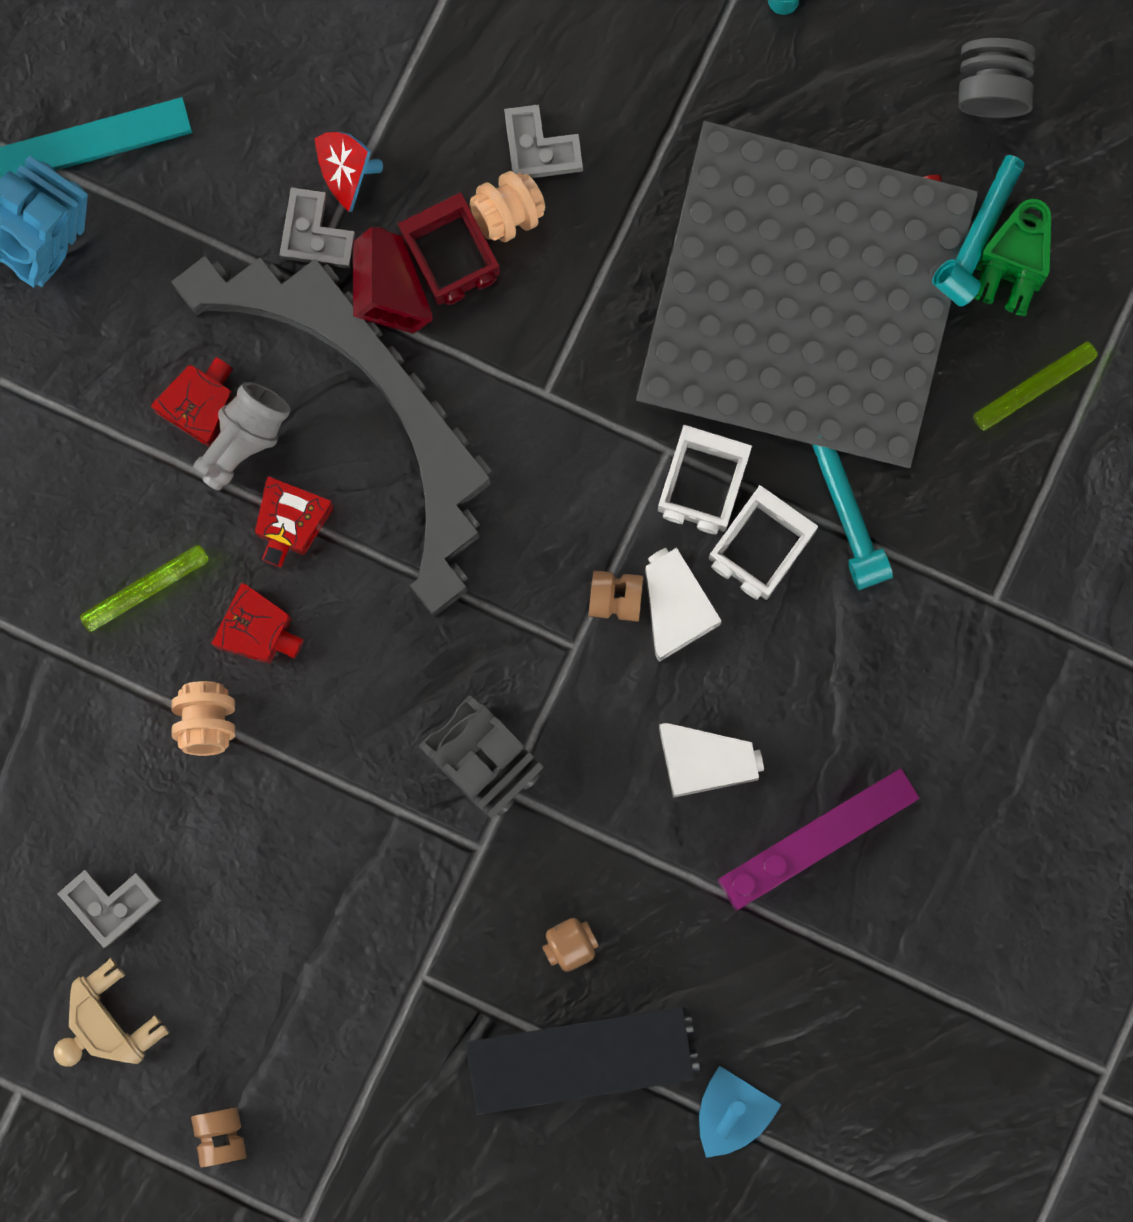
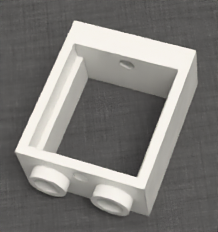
[658,425,752,535]
[709,485,818,600]

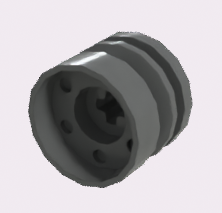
[958,38,1035,118]

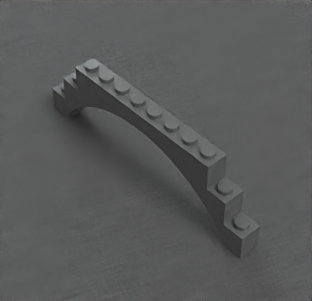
[171,256,492,617]

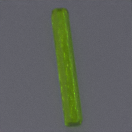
[973,341,1098,431]
[80,545,208,632]

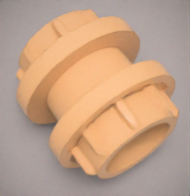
[469,171,545,242]
[172,681,235,756]

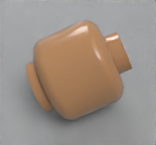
[542,918,599,972]

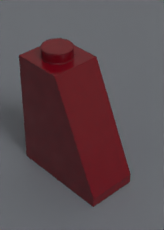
[353,227,432,334]

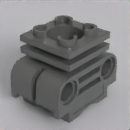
[419,695,544,819]

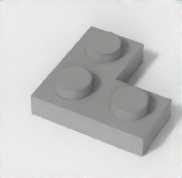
[504,105,583,178]
[279,187,356,269]
[57,870,161,949]

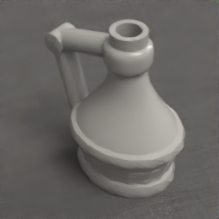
[193,382,291,490]

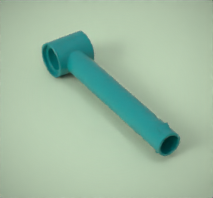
[932,155,1024,306]
[812,436,893,590]

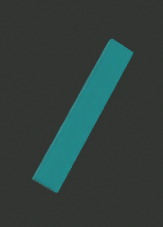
[0,97,193,178]

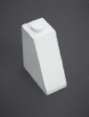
[645,548,721,662]
[659,723,764,798]

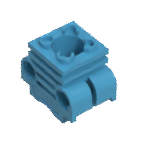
[0,155,88,288]

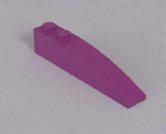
[717,768,920,911]

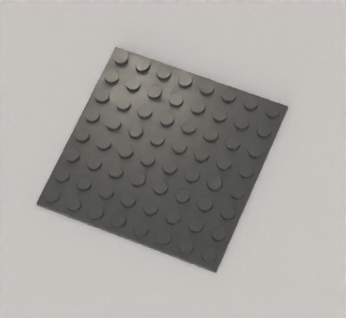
[636,121,978,468]

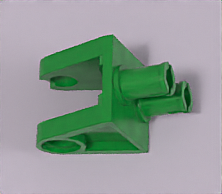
[974,199,1051,316]

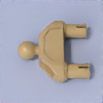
[54,958,169,1067]

